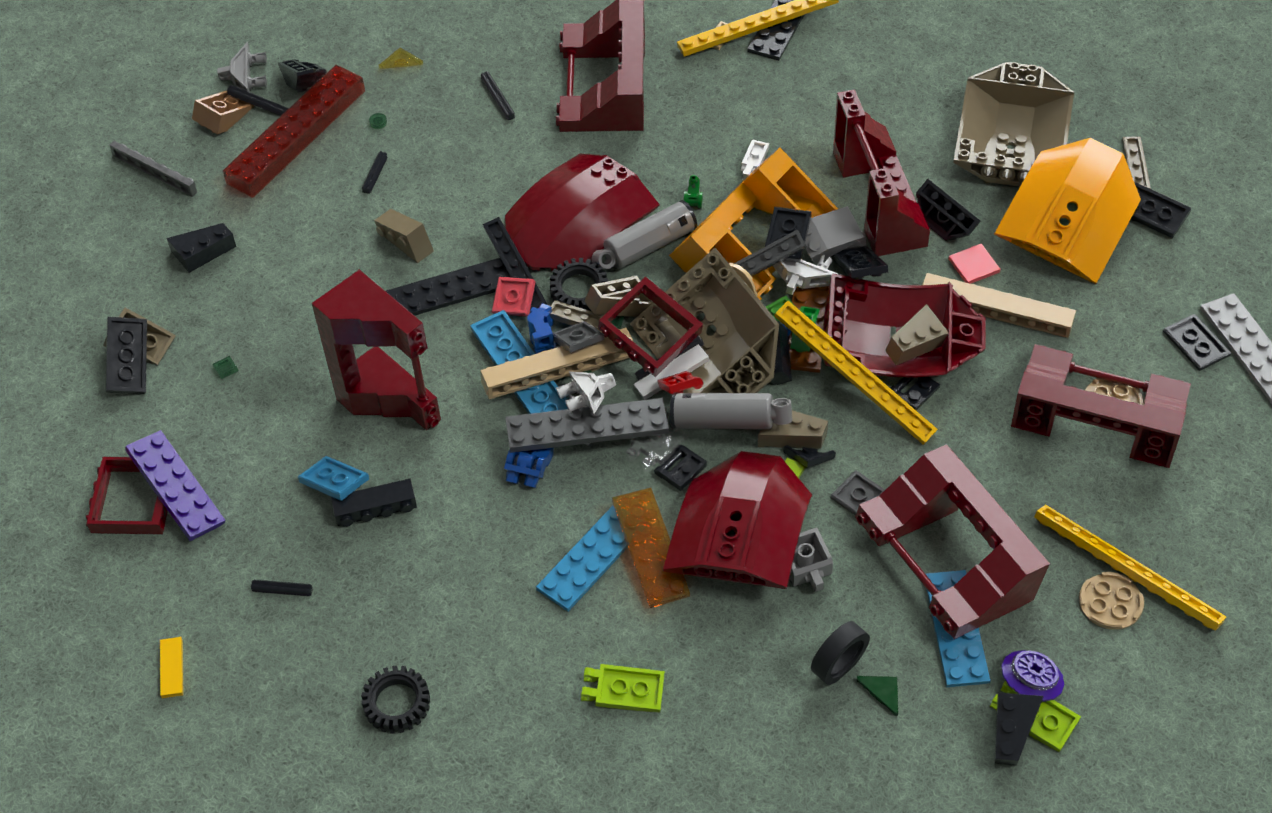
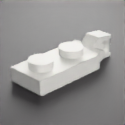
[741,140,769,181]

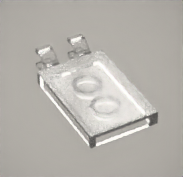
[626,405,697,473]

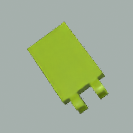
[581,664,665,713]
[990,681,1081,752]

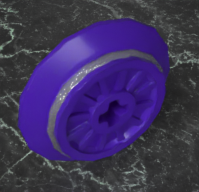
[1001,650,1064,702]

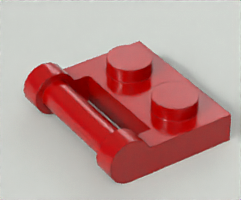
[657,371,703,394]

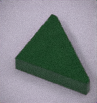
[857,676,898,716]

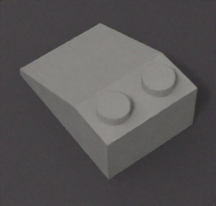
[805,206,865,265]

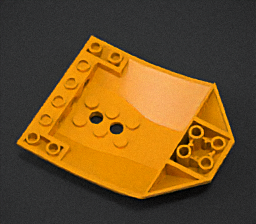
[994,138,1141,284]

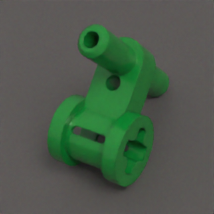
[684,175,703,208]

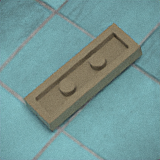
[550,300,604,330]

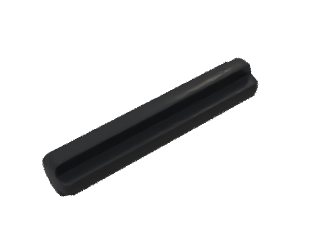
[362,151,388,194]
[251,580,313,596]

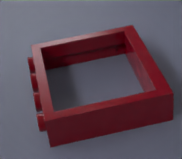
[598,276,703,377]
[86,457,168,535]

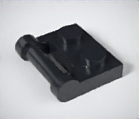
[890,377,940,411]
[654,444,707,491]

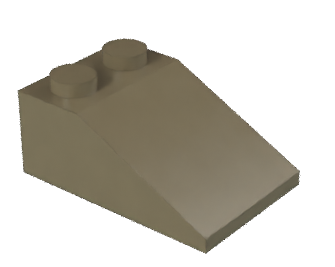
[103,307,176,365]

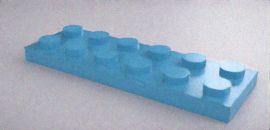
[536,504,647,612]
[926,570,990,687]

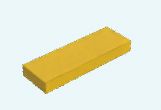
[160,637,183,698]

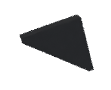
[783,445,836,468]

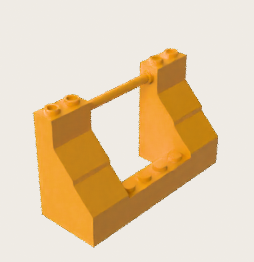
[669,148,838,300]

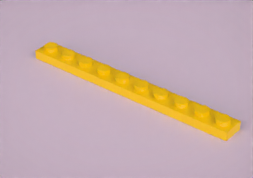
[677,0,839,57]
[774,301,938,445]
[1034,504,1226,631]

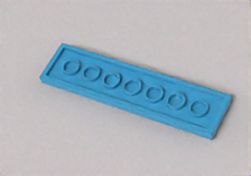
[470,310,568,414]

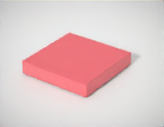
[949,244,1000,284]
[492,277,536,317]

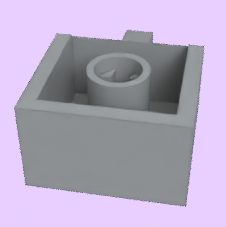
[790,528,833,592]

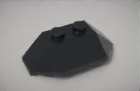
[278,59,327,92]
[916,179,981,241]

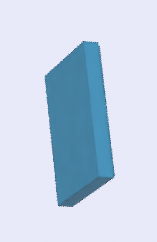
[298,456,369,501]

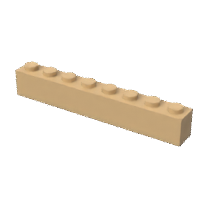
[923,273,1076,338]
[481,328,634,399]

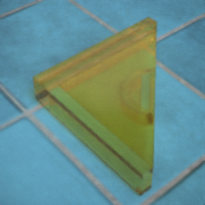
[379,48,423,69]

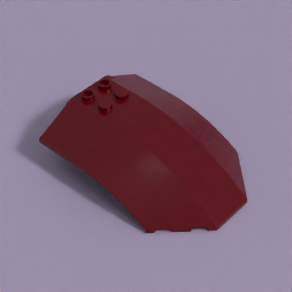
[505,153,660,271]
[823,273,986,377]

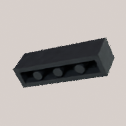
[331,478,417,526]

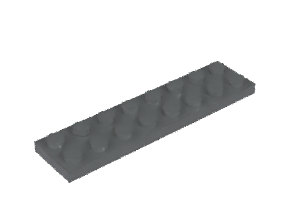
[505,398,669,453]

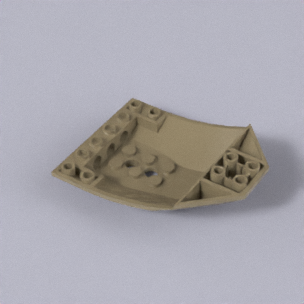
[953,62,1074,187]
[630,248,779,393]

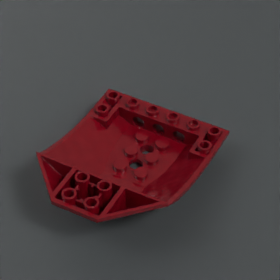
[663,451,813,589]

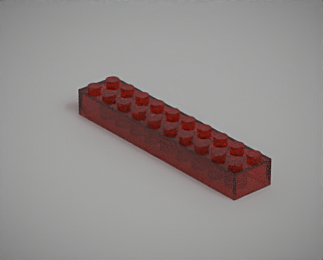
[223,65,365,198]

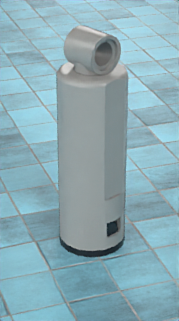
[592,200,698,269]
[670,393,793,429]

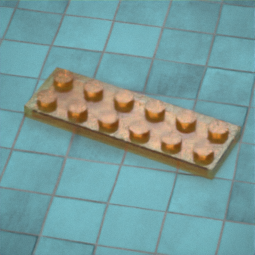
[612,488,690,608]

